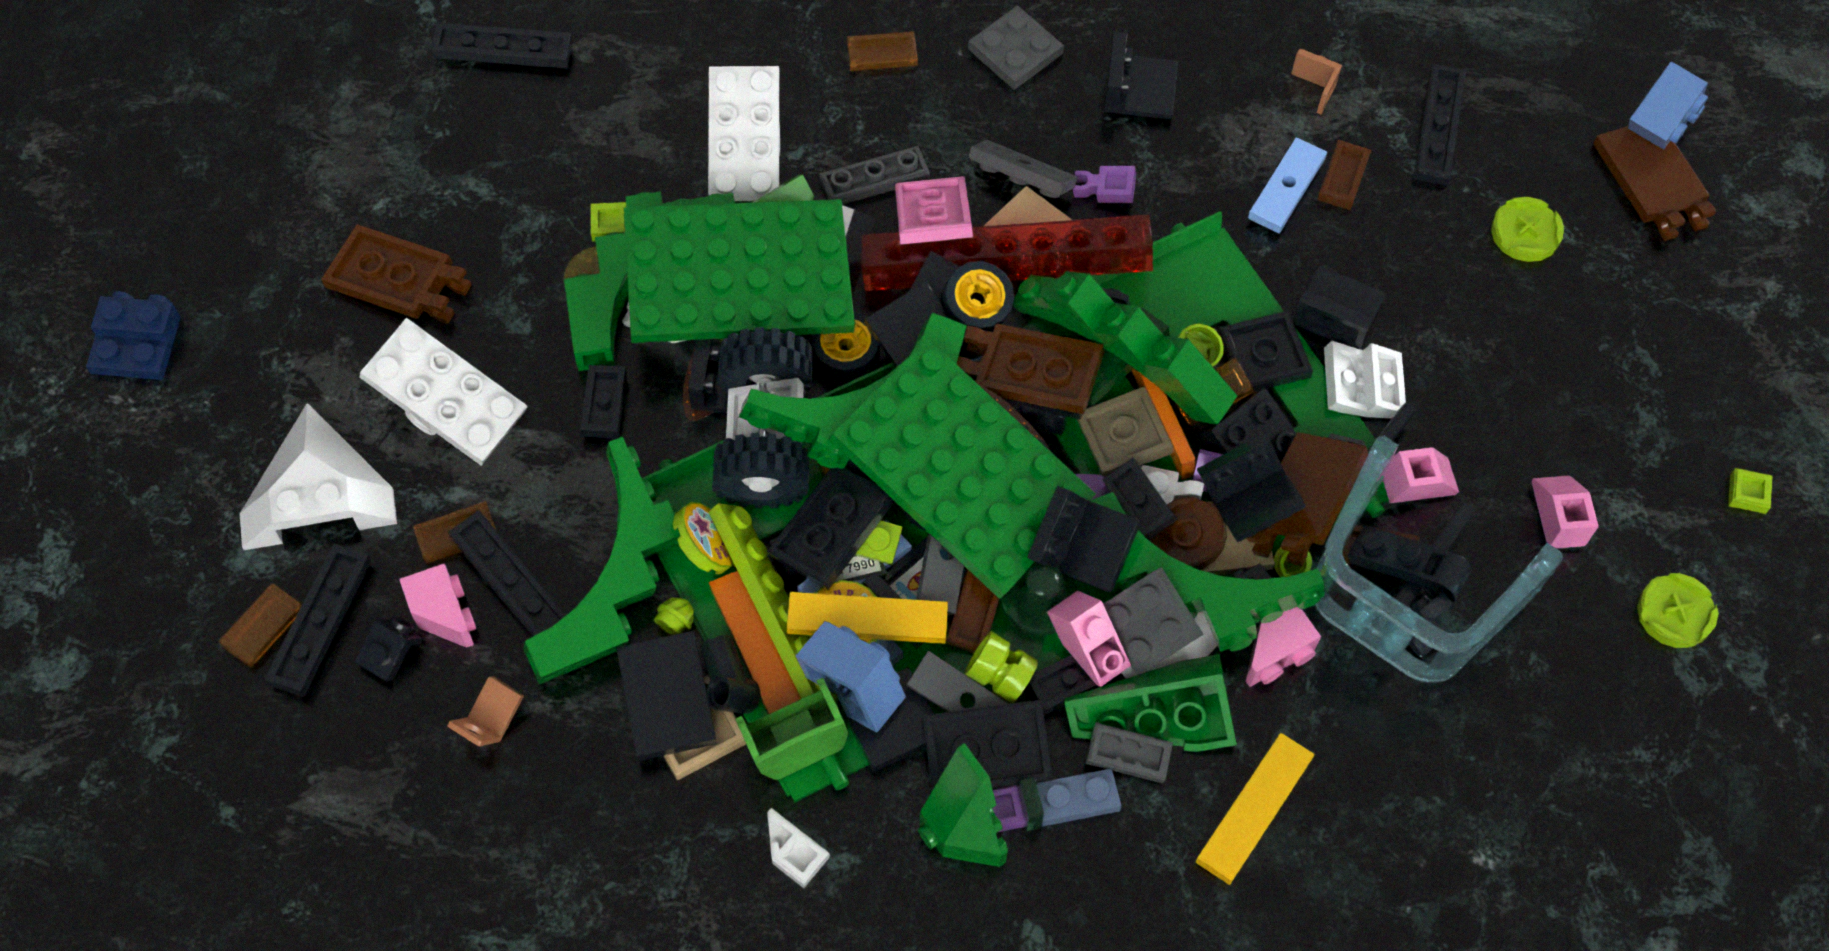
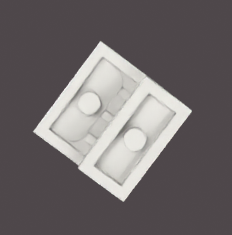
[1324,341,1406,418]

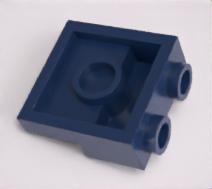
[86,291,181,380]

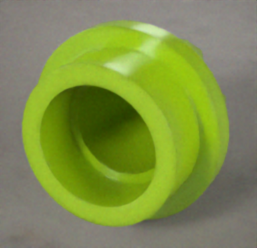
[1274,547,1312,577]
[654,597,694,635]

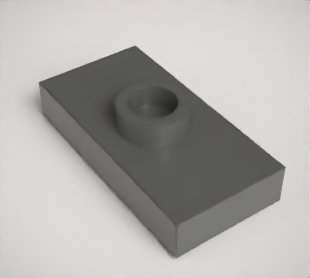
[1085,723,1173,783]

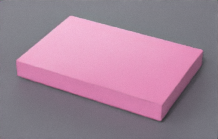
[895,176,973,244]

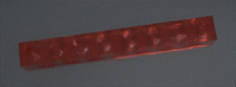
[862,215,1153,291]

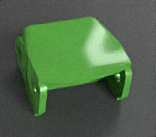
[736,678,848,780]

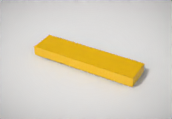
[787,592,948,644]
[1195,733,1315,885]

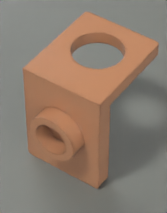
[1291,49,1342,115]
[448,676,524,746]

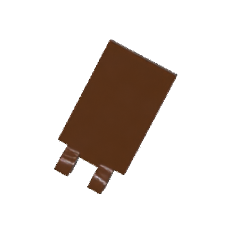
[1593,126,1716,241]
[321,224,472,324]
[957,324,1104,415]
[1247,432,1369,566]

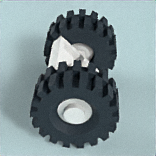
[712,327,813,509]

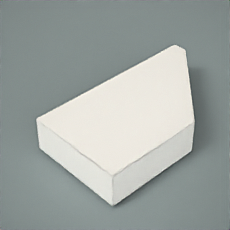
[767,808,830,888]

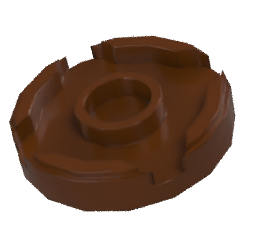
[1150,497,1227,570]

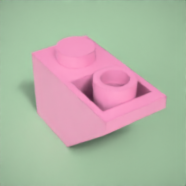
[1379,447,1459,503]
[1532,476,1599,549]
[399,563,477,648]
[1047,591,1131,687]
[1246,607,1321,687]

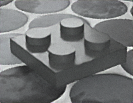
[968,5,1064,90]
[1103,567,1204,675]

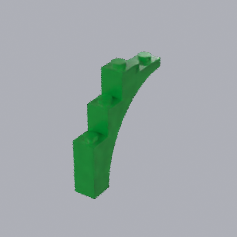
[564,191,735,372]
[1013,271,1237,425]
[739,313,967,469]
[523,436,681,684]
[1090,492,1325,652]

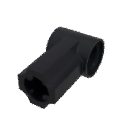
[700,635,760,714]

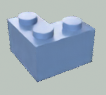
[1628,62,1708,150]
[796,621,906,733]

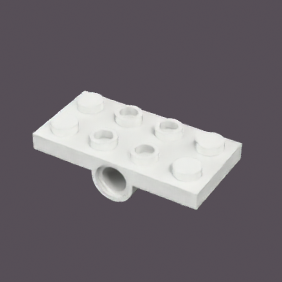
[708,66,780,203]
[359,318,527,466]

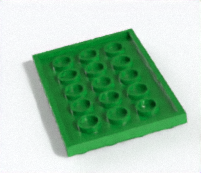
[624,199,855,343]
[829,338,1096,599]

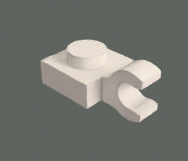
[1142,465,1204,504]

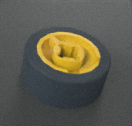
[941,261,1014,332]
[811,312,880,383]

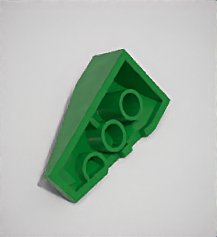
[1064,654,1237,752]
[918,743,1008,867]

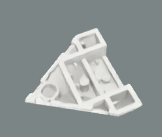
[240,403,397,550]

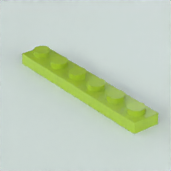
[708,503,839,702]

